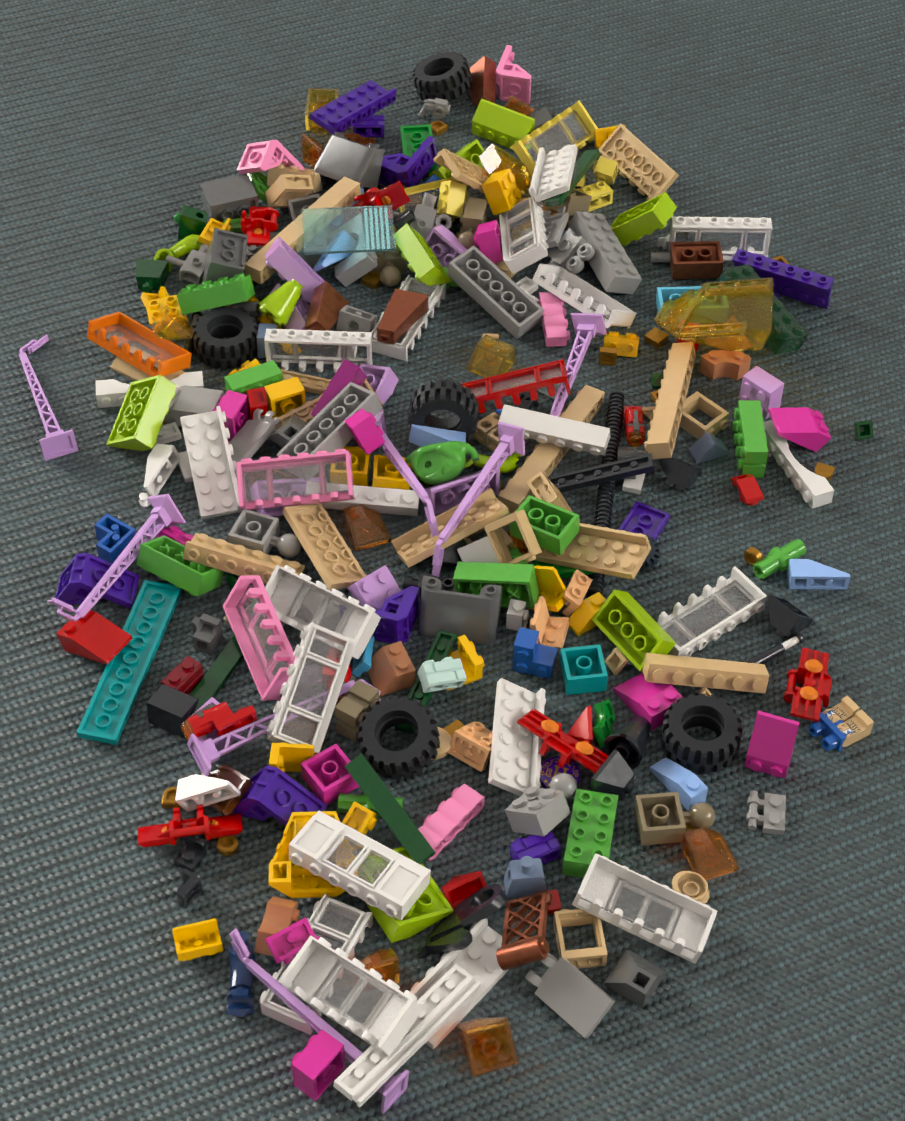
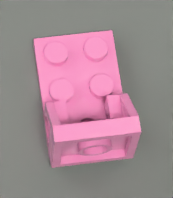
[495,45,531,105]
[237,139,305,174]

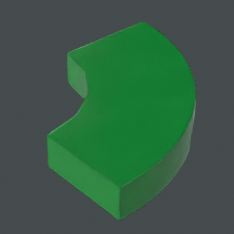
[592,699,615,747]

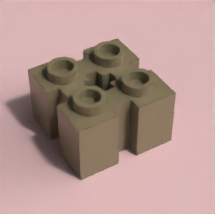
[335,680,380,743]

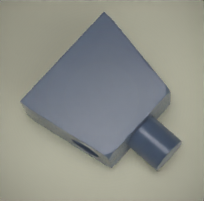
[504,856,547,899]

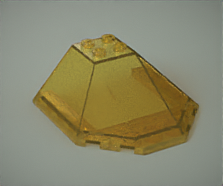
[654,278,773,351]

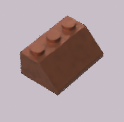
[670,241,724,279]

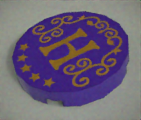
[540,756,580,789]

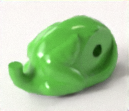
[406,441,479,485]

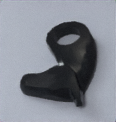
[418,884,507,958]

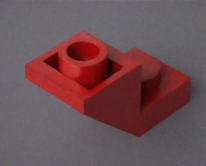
[246,387,268,420]
[731,474,764,506]

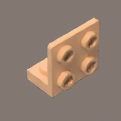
[530,596,570,652]
[447,721,493,772]

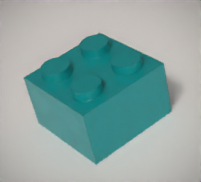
[559,644,608,695]

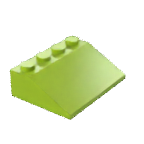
[106,375,177,451]
[358,847,454,943]

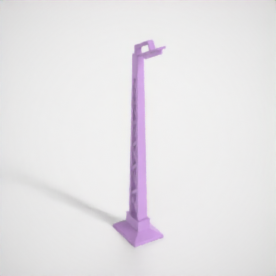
[550,313,607,417]
[19,334,79,461]
[374,409,440,537]
[432,421,525,577]
[47,494,186,621]
[187,679,381,777]
[229,928,409,1114]

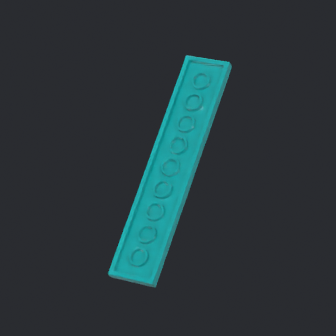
[76,580,182,745]

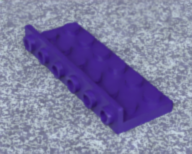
[309,80,397,134]
[732,249,834,309]

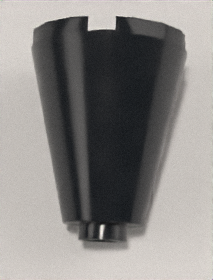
[603,716,651,769]

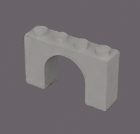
[330,214,377,287]

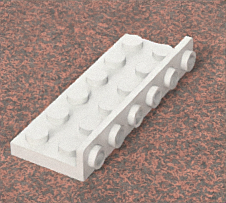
[529,144,578,203]
[180,406,242,519]
[488,678,546,796]
[410,918,510,1050]

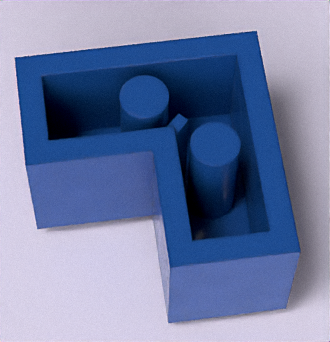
[94,513,136,564]
[512,627,558,679]

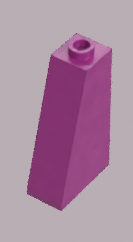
[311,359,367,417]

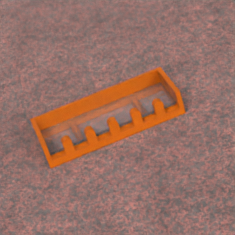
[87,312,192,377]

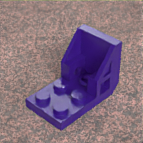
[378,136,438,188]
[55,553,140,609]
[340,586,420,644]
[232,765,328,826]

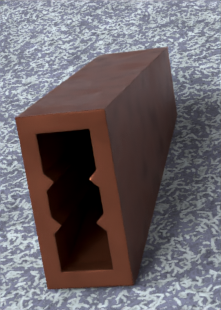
[469,56,496,107]
[305,281,349,331]
[377,289,428,345]

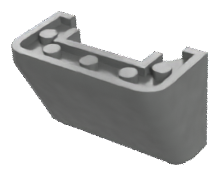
[314,132,385,187]
[419,576,502,645]

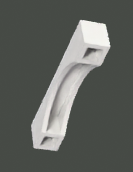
[95,371,204,408]
[764,420,834,509]

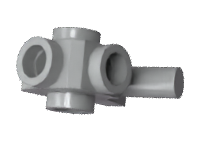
[418,98,451,119]

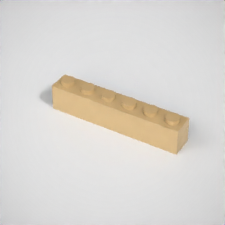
[643,653,769,693]

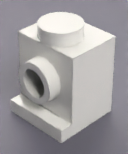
[506,599,529,631]

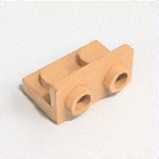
[562,569,592,617]

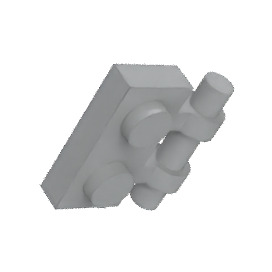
[746,790,786,835]

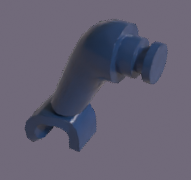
[227,931,256,1017]

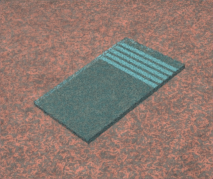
[302,205,395,255]

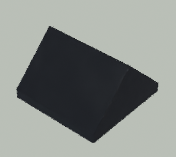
[147,684,199,738]

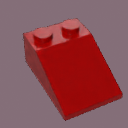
[56,610,132,664]

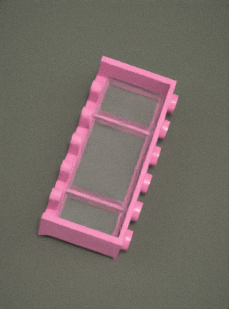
[236,449,355,511]
[223,575,295,701]

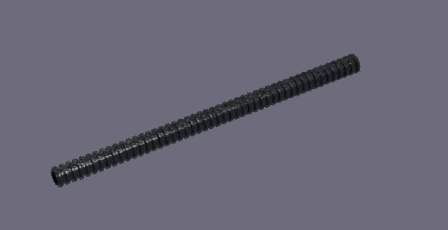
[586,391,625,597]

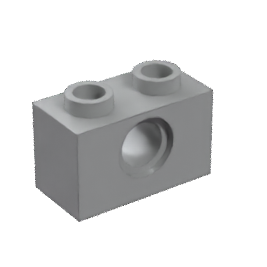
[336,305,377,332]

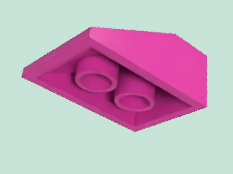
[768,407,831,452]
[613,672,682,731]
[744,711,800,779]

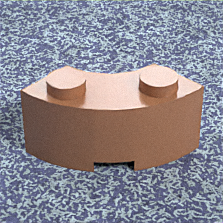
[700,350,751,381]
[254,896,300,956]

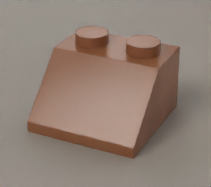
[366,641,416,697]

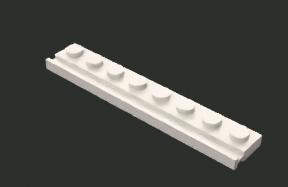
[333,964,481,1107]

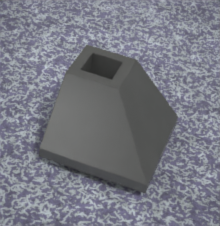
[268,414,307,448]
[604,949,666,1008]

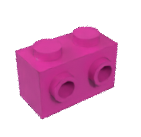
[345,408,385,455]

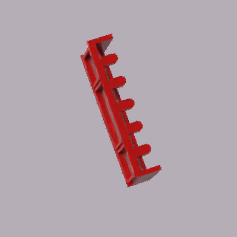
[462,359,571,414]

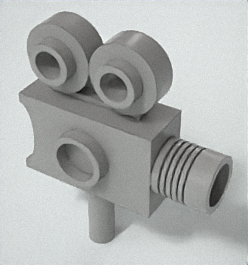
[392,193,452,239]
[548,228,595,274]
[166,244,209,286]

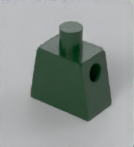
[178,205,208,239]
[136,259,169,293]

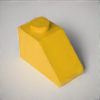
[569,592,606,636]

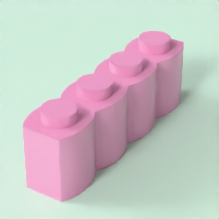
[539,292,570,347]
[418,784,485,861]

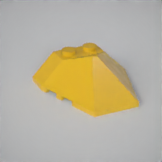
[269,811,358,898]

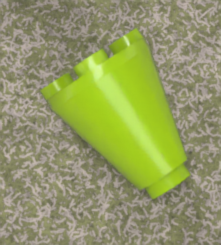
[258,279,303,327]

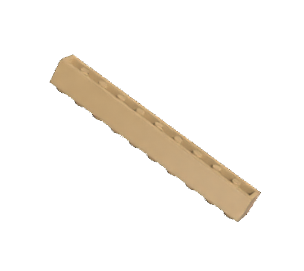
[244,177,361,284]
[645,342,696,459]
[497,385,605,514]

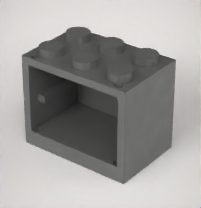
[200,173,259,223]
[203,228,247,283]

